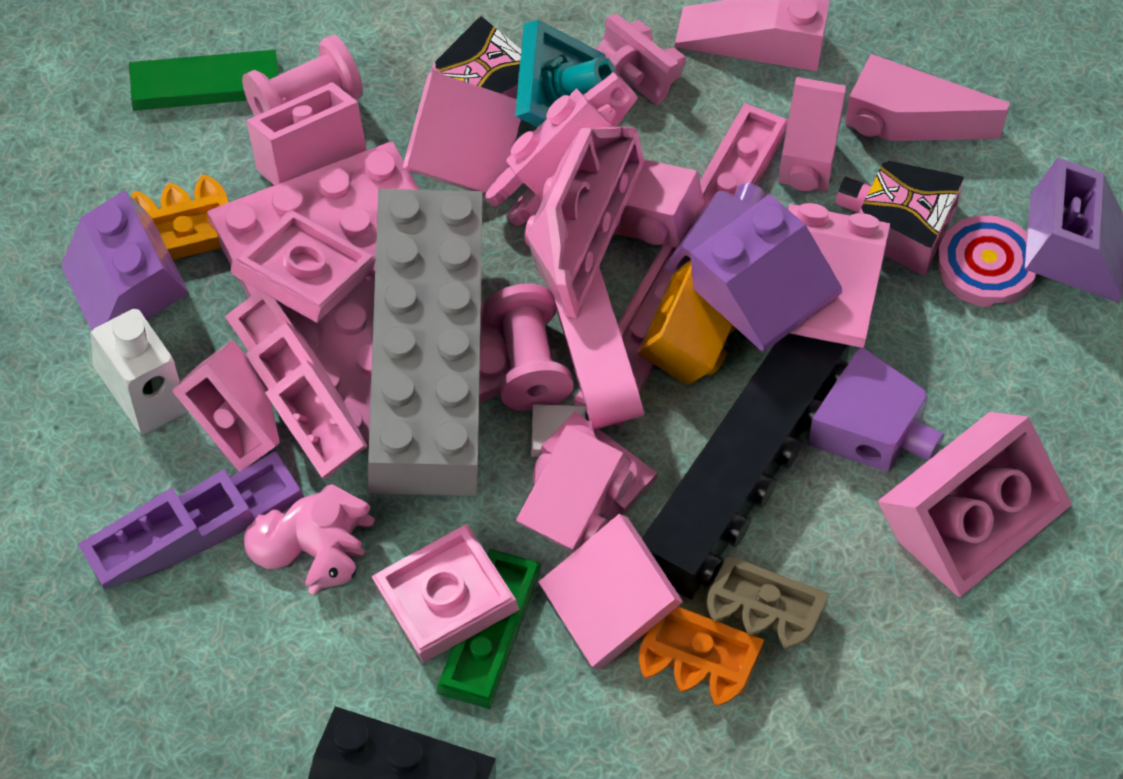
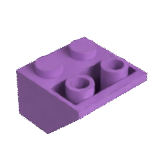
[1025,157,1123,302]

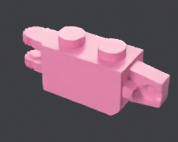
[485,72,639,227]

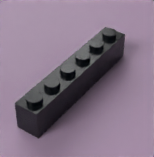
[642,333,850,600]

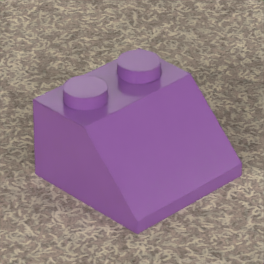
[61,190,189,331]
[690,194,842,352]

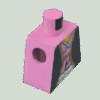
[432,16,542,99]
[835,161,964,276]

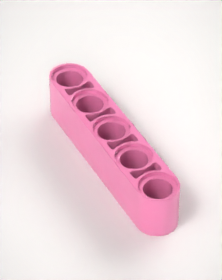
[554,267,644,430]

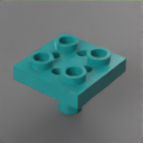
[515,19,616,127]

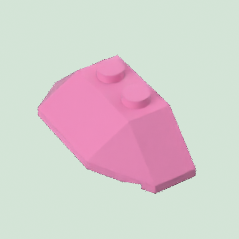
[525,127,645,318]

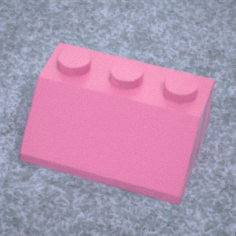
[877,412,1072,597]

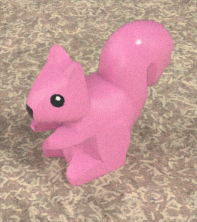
[244,484,375,595]

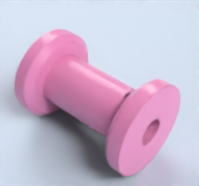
[242,35,363,116]
[484,284,574,411]

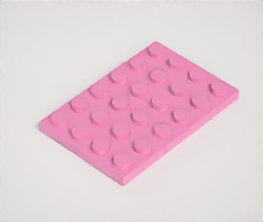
[207,141,511,450]

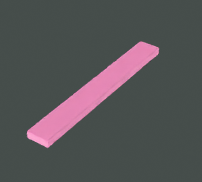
[574,103,788,427]

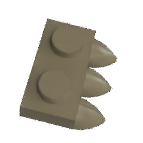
[706,555,830,649]

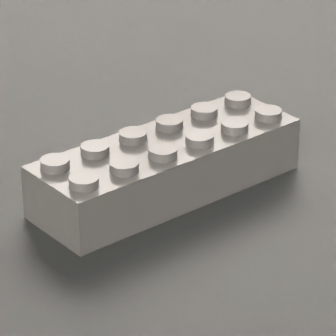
[368,189,483,496]

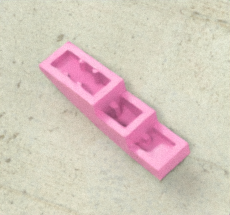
[225,290,368,479]

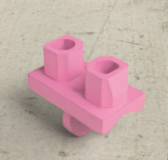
[596,13,686,105]

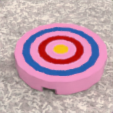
[937,215,1037,307]

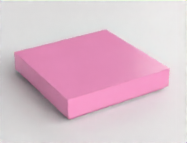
[402,71,521,196]
[230,209,376,323]
[539,514,683,670]
[372,524,520,663]

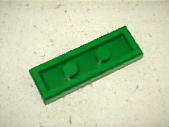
[129,49,278,111]
[437,549,541,709]

